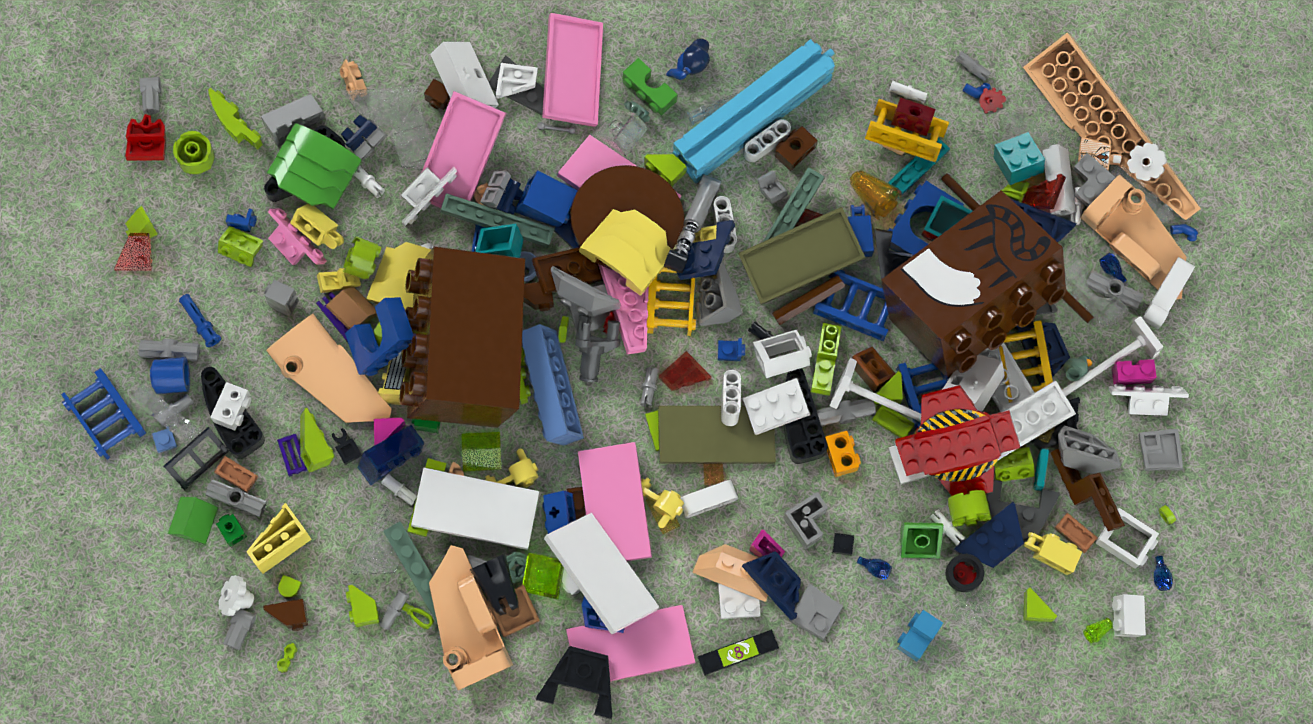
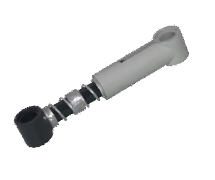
[664,174,722,274]

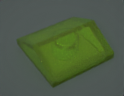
[462,432,502,472]
[523,552,564,600]

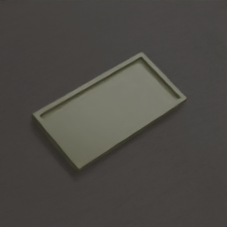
[738,207,865,305]
[658,406,776,464]

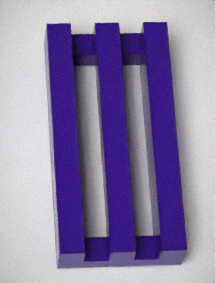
[277,434,308,477]

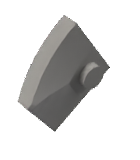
[1138,429,1183,471]
[789,583,843,641]

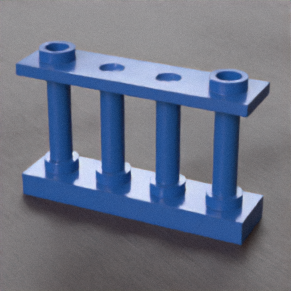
[813,270,888,342]
[896,362,950,429]
[61,368,146,460]

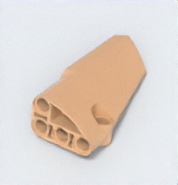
[1081,175,1187,300]
[266,314,392,423]
[429,545,513,690]

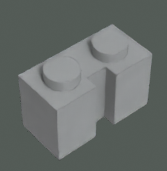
[264,279,299,317]

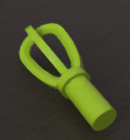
[402,602,434,629]

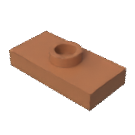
[214,456,258,493]
[1054,513,1097,554]

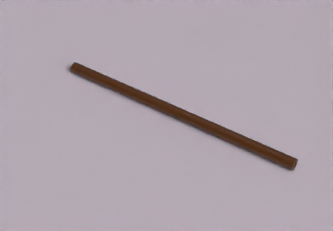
[941,173,1094,324]

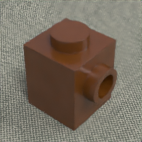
[424,79,450,110]

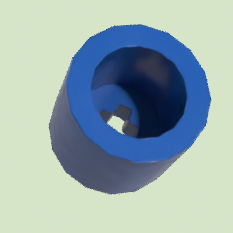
[150,357,190,394]

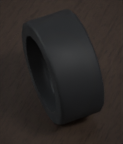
[945,553,985,593]

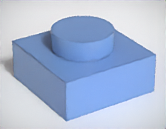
[152,428,177,453]

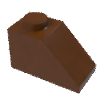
[523,282,554,312]
[263,599,308,631]

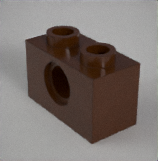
[775,126,818,171]

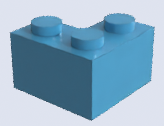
[897,610,943,662]

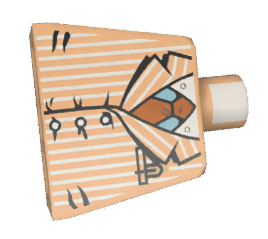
[1077,137,1121,175]

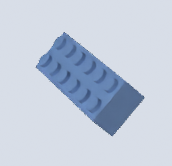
[522,324,584,446]

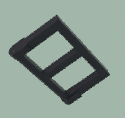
[163,427,229,490]

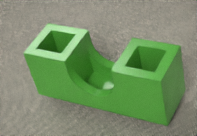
[622,58,678,116]

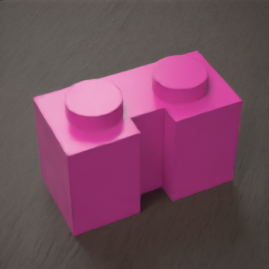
[1111,359,1157,385]

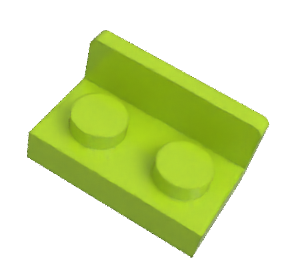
[218,226,263,267]
[994,447,1034,482]

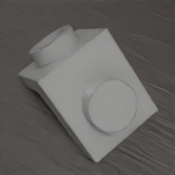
[758,170,788,204]

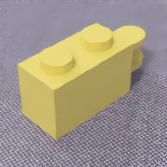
[290,204,344,249]
[1023,532,1082,575]

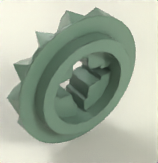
[624,100,651,122]
[506,552,530,583]

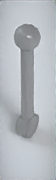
[537,122,576,134]

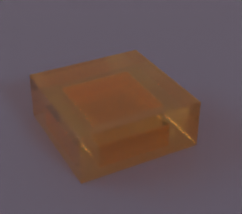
[703,463,724,485]

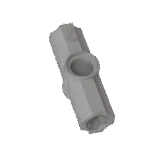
[1084,270,1144,310]
[139,339,200,361]
[816,398,876,427]
[206,480,267,517]

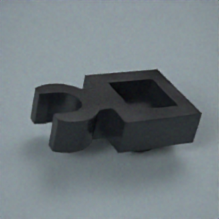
[332,428,362,465]

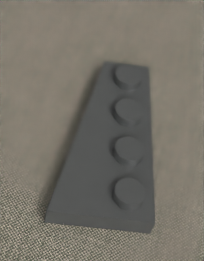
[489,55,552,120]

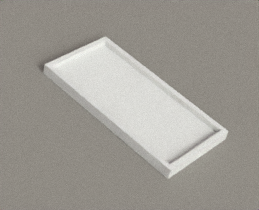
[411,468,539,550]
[544,513,659,634]

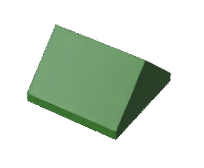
[168,497,218,545]
[900,522,944,558]

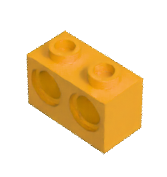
[825,431,861,477]

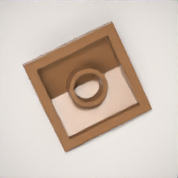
[326,287,377,329]

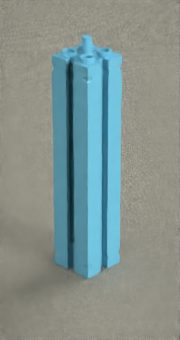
[672,39,835,183]

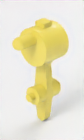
[485,448,539,488]
[641,478,684,528]

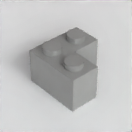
[1073,153,1116,207]
[783,492,828,550]

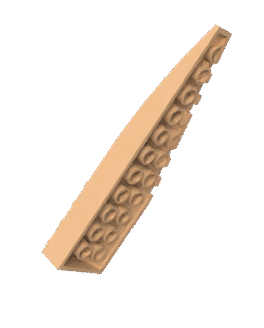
[1023,33,1201,220]

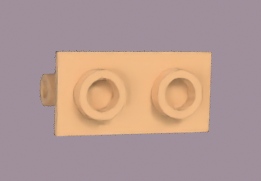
[340,59,367,101]

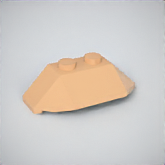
[692,544,768,602]

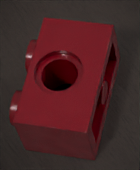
[891,97,936,136]

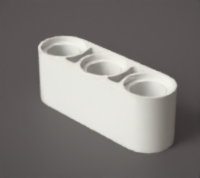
[744,119,791,162]
[712,196,737,253]
[721,370,741,426]
[680,480,738,518]

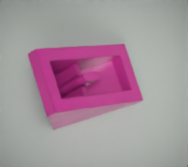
[374,418,406,452]
[749,530,785,557]

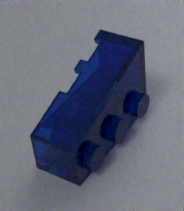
[357,425,425,486]

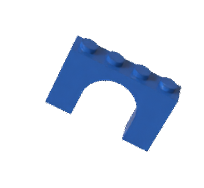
[888,181,964,255]
[345,297,413,376]

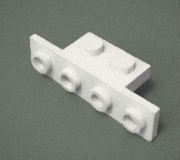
[401,167,457,226]
[1108,384,1189,416]

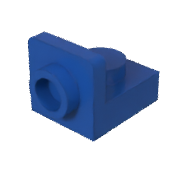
[226,208,257,232]
[718,338,745,361]

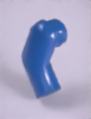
[963,83,991,99]
[1170,224,1198,241]

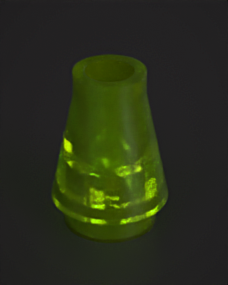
[1083,618,1113,643]

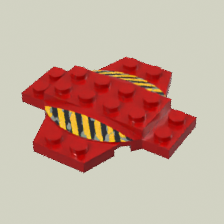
[895,385,1020,496]

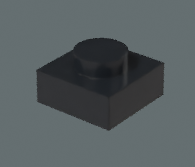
[832,533,854,556]

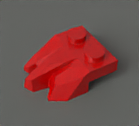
[125,114,166,161]

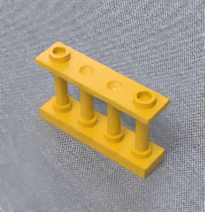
[865,99,949,163]
[647,267,696,336]
[999,320,1053,403]

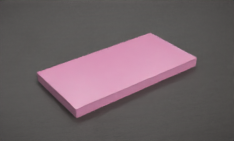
[542,13,603,127]
[421,91,507,208]
[557,135,681,199]
[578,442,652,561]
[566,605,695,682]

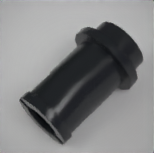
[748,321,773,340]

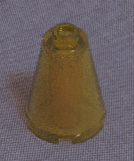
[850,170,902,220]

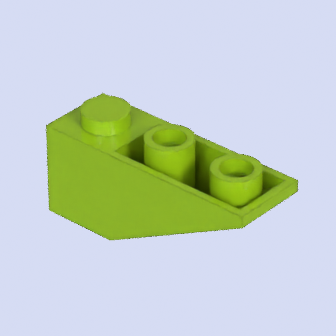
[300,408,334,473]

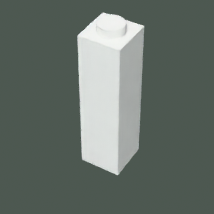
[1042,144,1076,217]

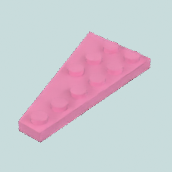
[598,264,649,355]

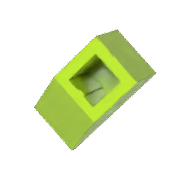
[644,154,687,186]
[346,585,380,627]

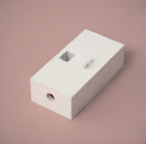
[430,42,499,108]
[942,354,1005,412]

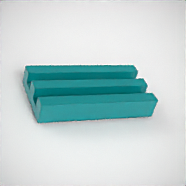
[1033,449,1049,491]

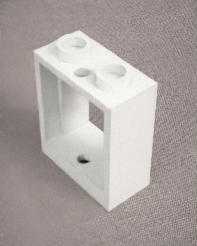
[753,330,812,378]
[1095,508,1159,569]

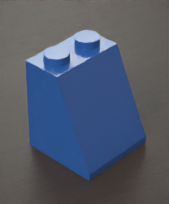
[515,170,578,227]

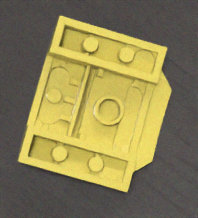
[579,209,672,296]
[367,242,431,310]

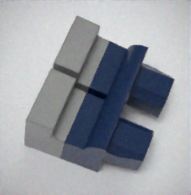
[341,115,388,161]
[480,171,524,215]

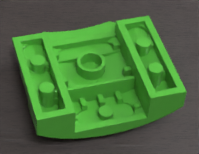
[267,123,362,210]

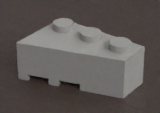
[261,94,325,147]

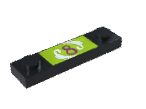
[697,629,779,676]

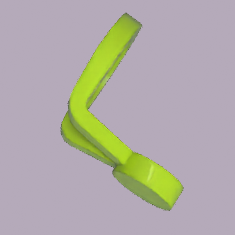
[1002,182,1029,202]

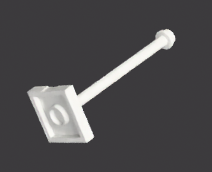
[1062,316,1163,396]
[830,358,921,422]

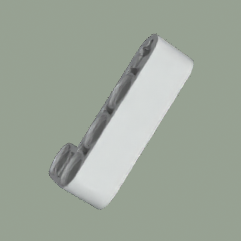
[1142,257,1195,329]

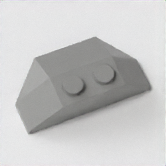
[551,266,621,316]
[1058,426,1121,474]

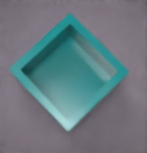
[993,132,1045,185]
[924,196,972,237]
[475,223,524,258]

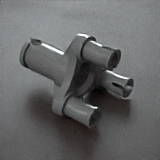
[575,315,620,382]

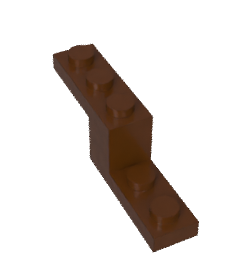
[1051,449,1125,531]

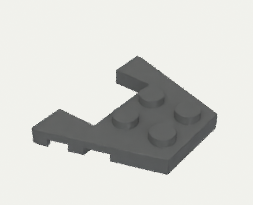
[986,480,1060,542]

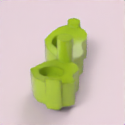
[277,643,297,673]

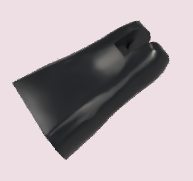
[470,553,519,616]

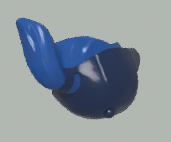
[666,39,710,80]

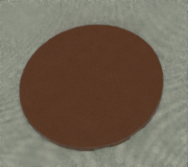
[571,165,684,270]

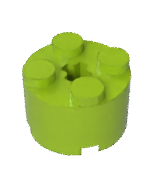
[173,131,215,174]
[343,236,382,280]
[948,490,991,527]

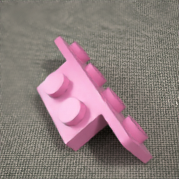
[268,208,327,265]

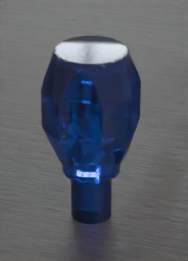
[1099,252,1127,283]
[857,556,892,579]
[1154,556,1173,591]

